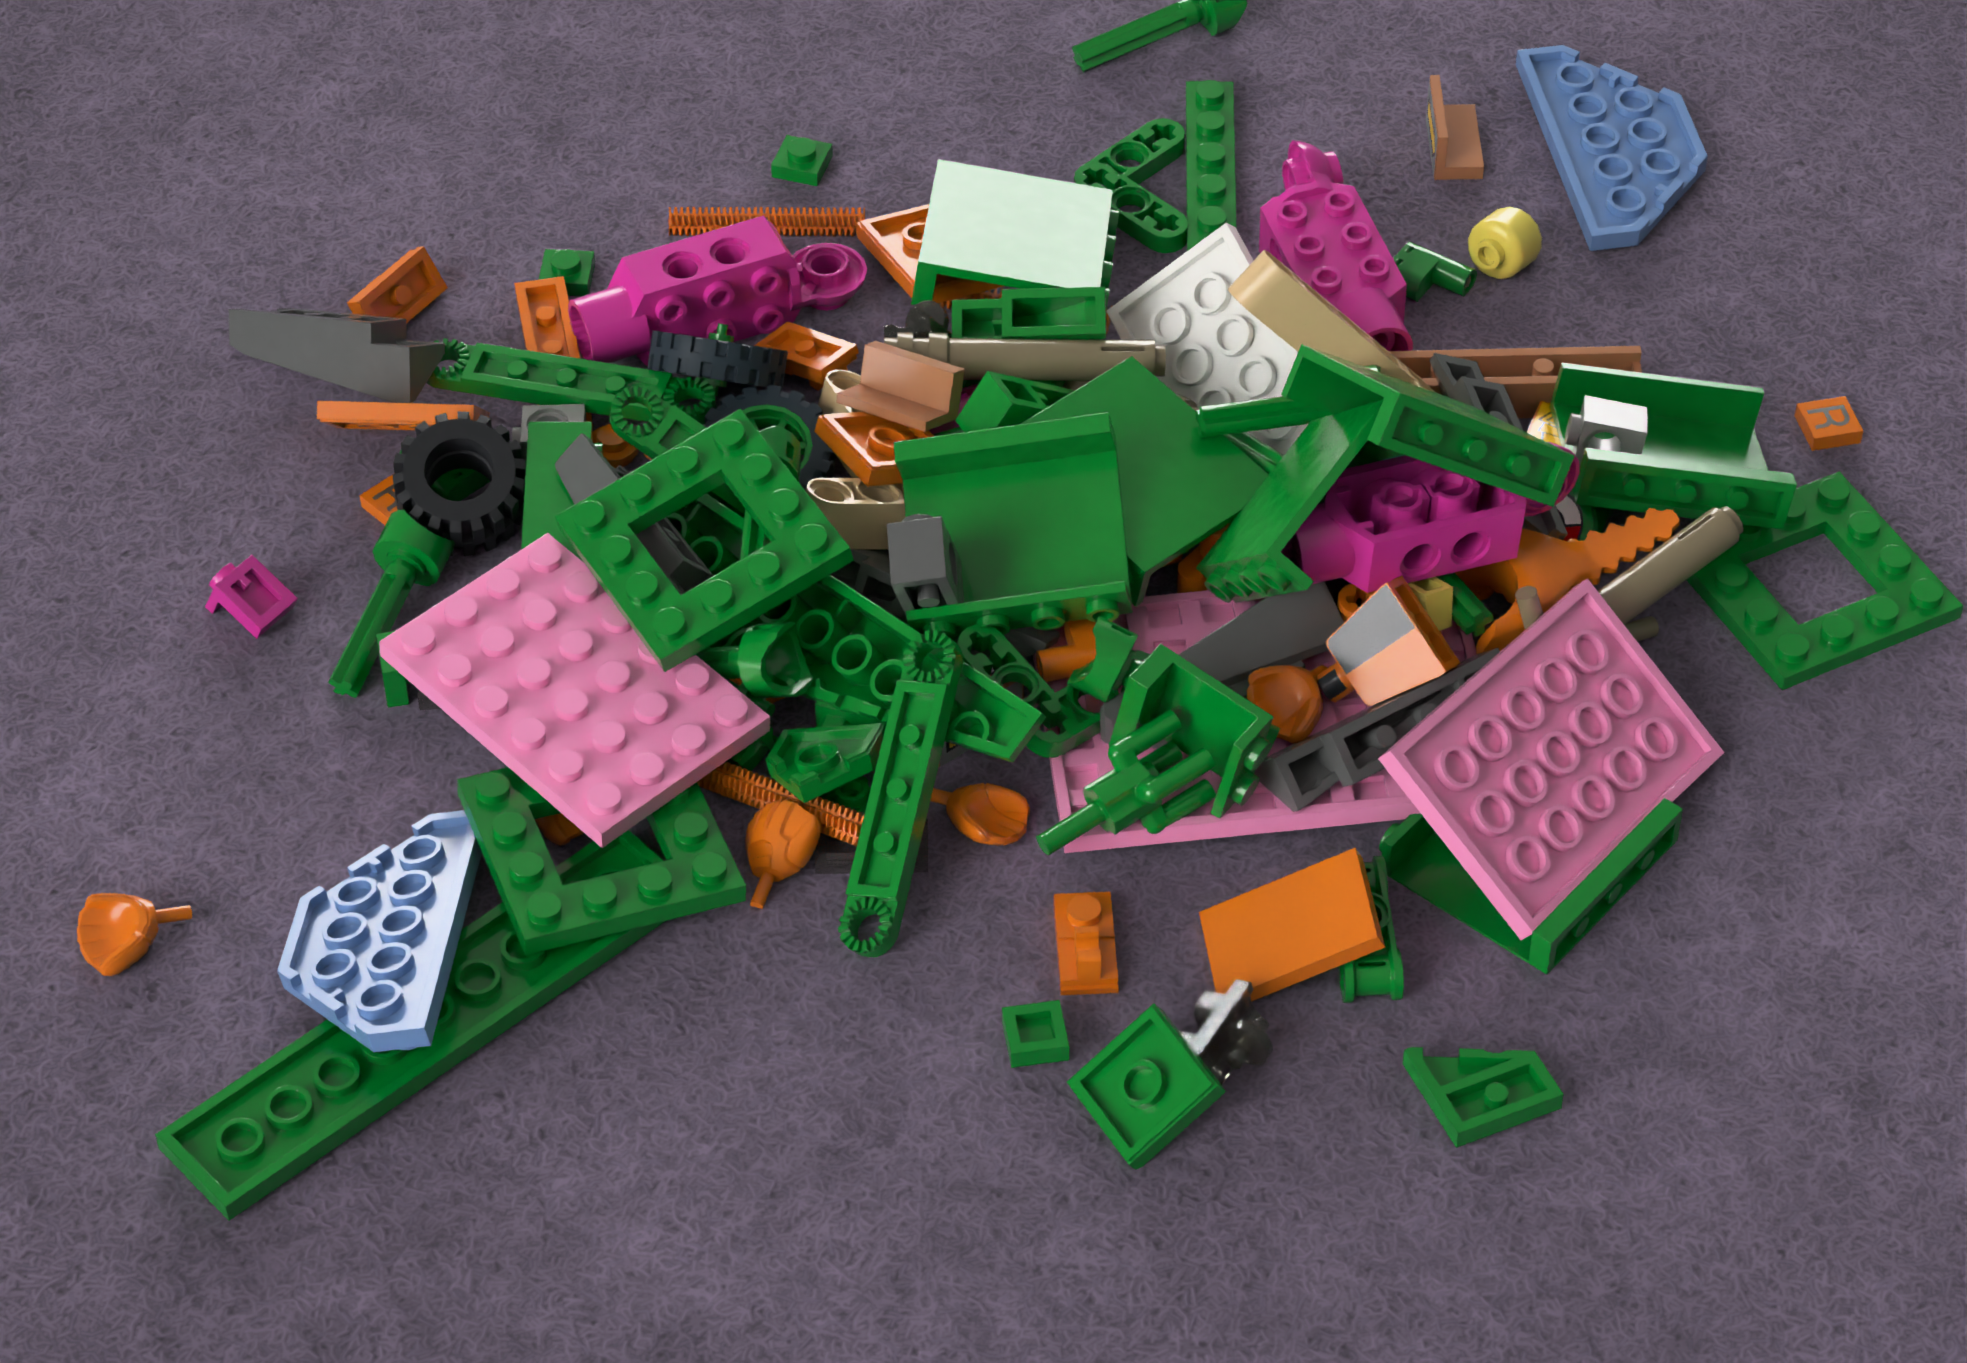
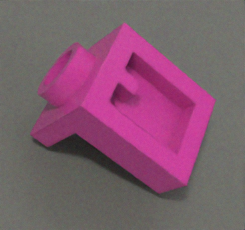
[205,555,298,639]

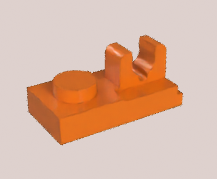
[347,246,448,324]
[754,322,859,391]
[1053,891,1119,995]

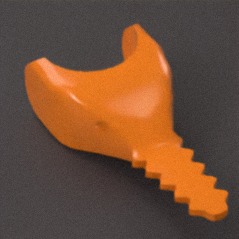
[1455,508,1680,655]

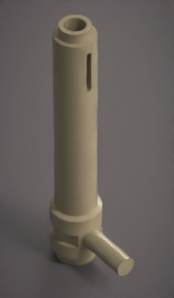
[884,332,1166,381]
[1515,507,1743,630]

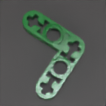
[1074,118,1188,253]
[957,624,1150,758]

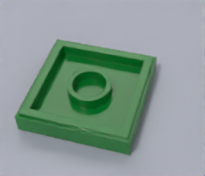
[1067,1003,1227,1170]

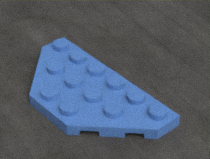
[1516,45,1708,251]
[277,810,482,1052]

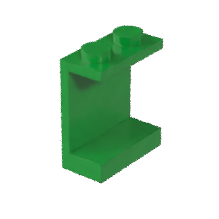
[1109,643,1274,818]

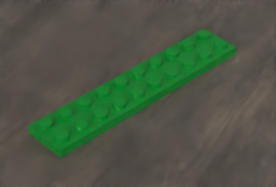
[155,830,665,1221]

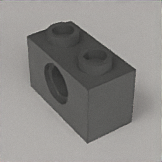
[887,514,964,614]

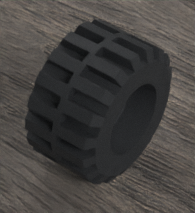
[392,411,526,556]

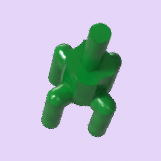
[1036,709,1216,856]

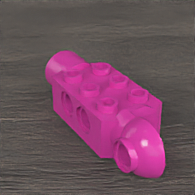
[1259,140,1413,351]
[568,215,867,367]
[1281,442,1580,593]

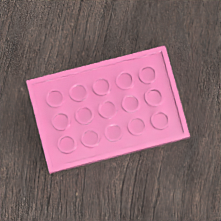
[379,533,770,848]
[1378,578,1725,940]

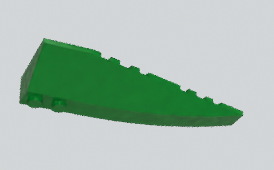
[667,494,1046,763]

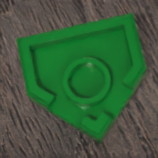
[765,723,886,803]

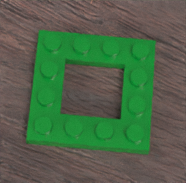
[555,409,854,672]
[1663,471,1963,690]
[457,767,746,955]

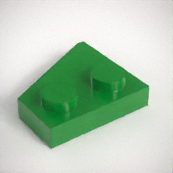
[1402,1047,1564,1148]

